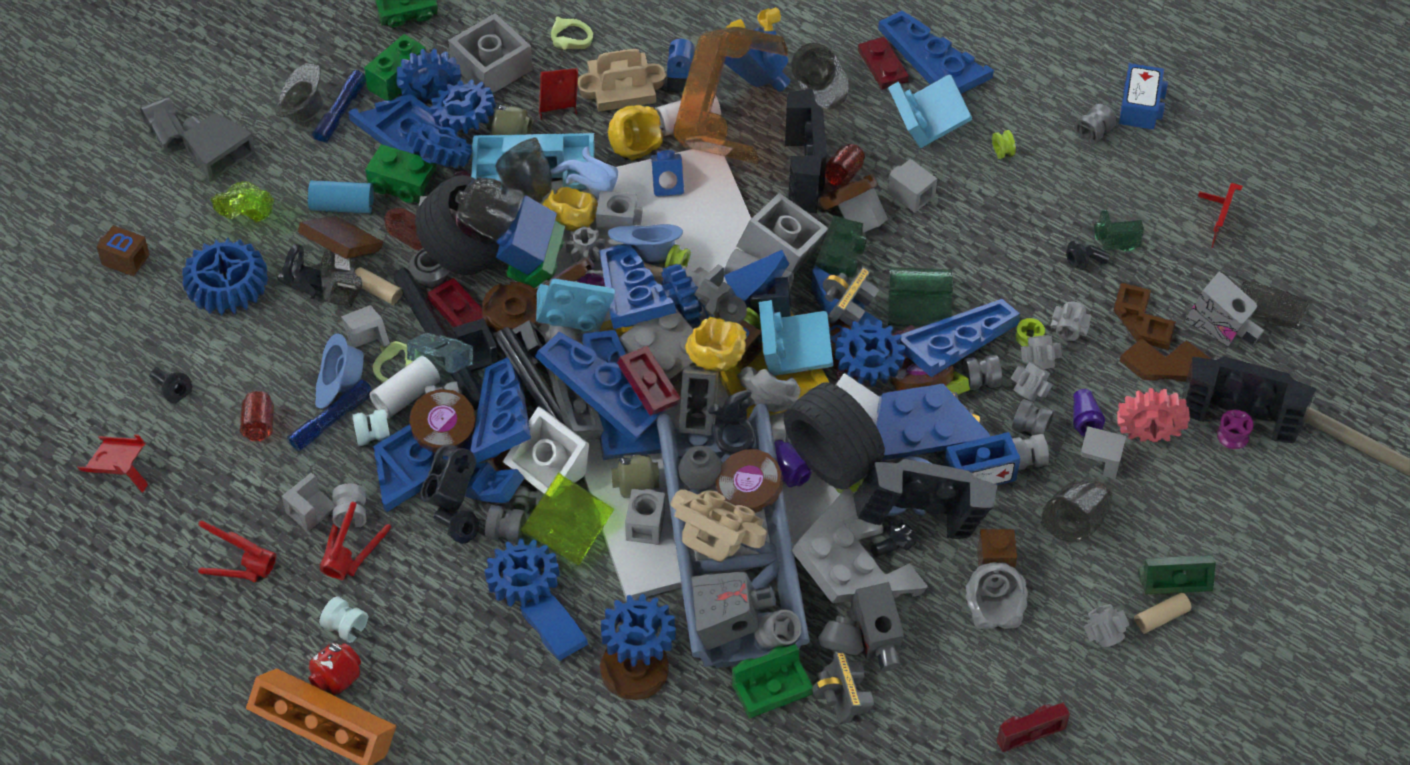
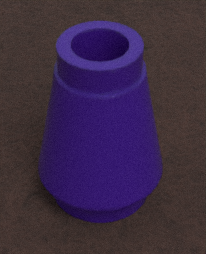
[1073,389,1105,436]

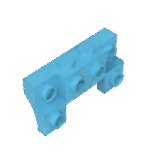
[471,133,595,191]

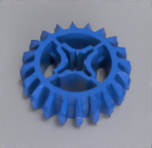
[182,237,268,316]

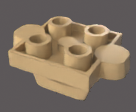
[578,49,666,112]
[670,490,767,562]

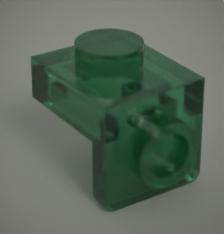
[1094,210,1144,251]

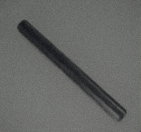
[393,267,482,410]

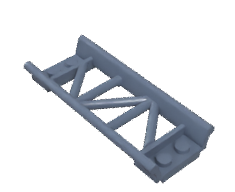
[657,404,810,668]

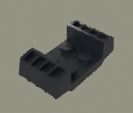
[785,88,827,213]
[1182,357,1316,443]
[853,459,997,539]

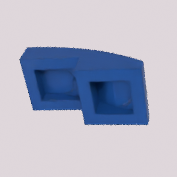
[465,462,525,503]
[520,593,588,661]

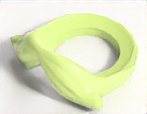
[551,17,593,50]
[373,341,418,383]

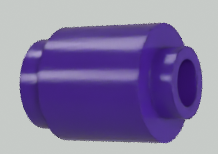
[774,439,812,488]

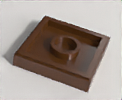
[297,215,384,259]

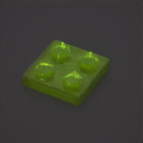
[521,472,614,566]

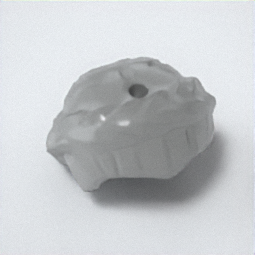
[737,367,801,412]
[966,562,1028,629]

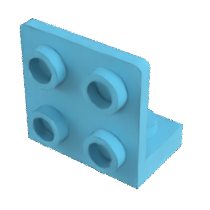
[888,75,972,148]
[536,279,615,332]
[759,300,833,376]

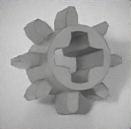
[566,227,605,263]
[1051,302,1092,341]
[1021,335,1062,369]
[1010,362,1053,401]
[1084,604,1130,647]

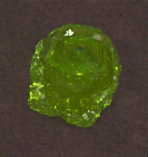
[210,181,275,223]

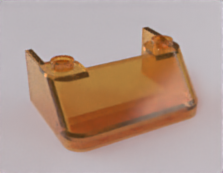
[673,27,788,164]

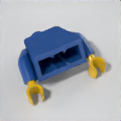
[718,7,791,92]

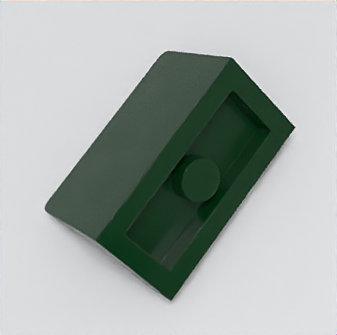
[1138,555,1216,595]

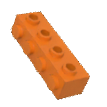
[246,668,396,765]

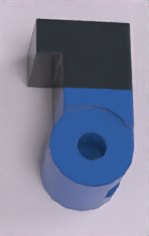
[667,39,699,93]

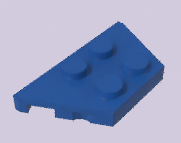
[348,94,437,166]
[875,384,990,461]
[373,424,473,513]

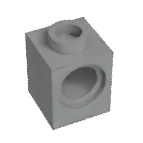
[596,191,643,235]
[625,489,665,545]

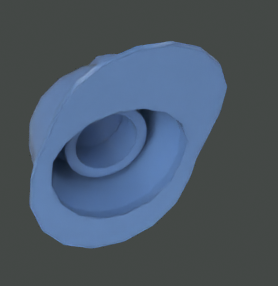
[608,224,683,265]
[315,333,364,409]

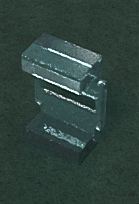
[407,333,473,373]

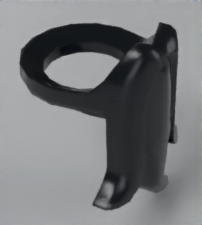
[277,244,335,302]
[708,390,755,456]

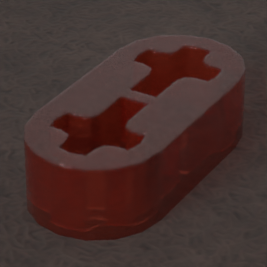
[384,208,424,251]

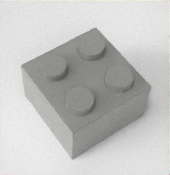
[448,13,533,94]
[736,193,829,274]
[620,310,698,387]

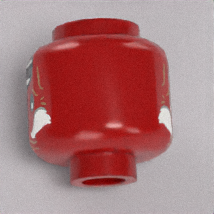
[308,643,361,695]

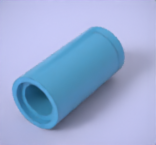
[308,180,374,214]

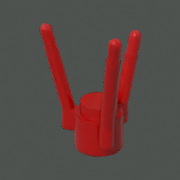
[319,501,391,580]
[198,520,277,582]

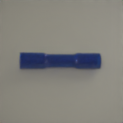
[312,70,366,143]
[287,379,373,452]

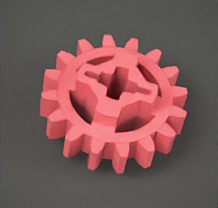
[1117,388,1190,442]

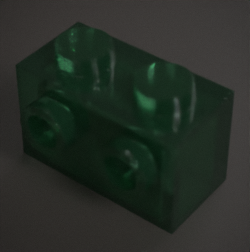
[816,216,867,282]

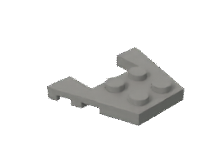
[791,488,928,603]

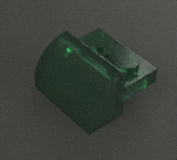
[888,267,953,327]

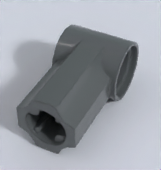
[140,97,185,153]

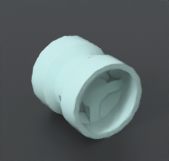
[352,408,390,446]
[319,596,368,643]

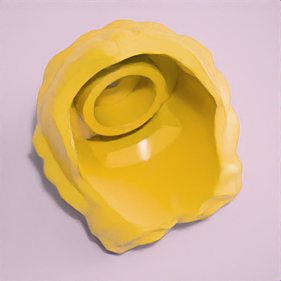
[608,105,664,160]
[542,187,598,232]
[685,317,747,372]

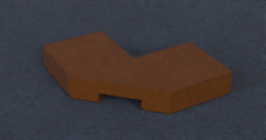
[1113,283,1176,350]
[1119,338,1211,382]

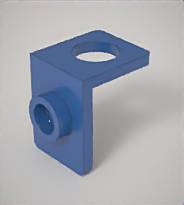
[651,150,684,196]

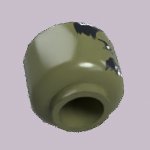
[487,104,533,135]
[611,455,659,498]

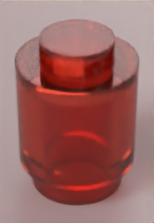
[825,143,865,186]
[240,391,274,441]

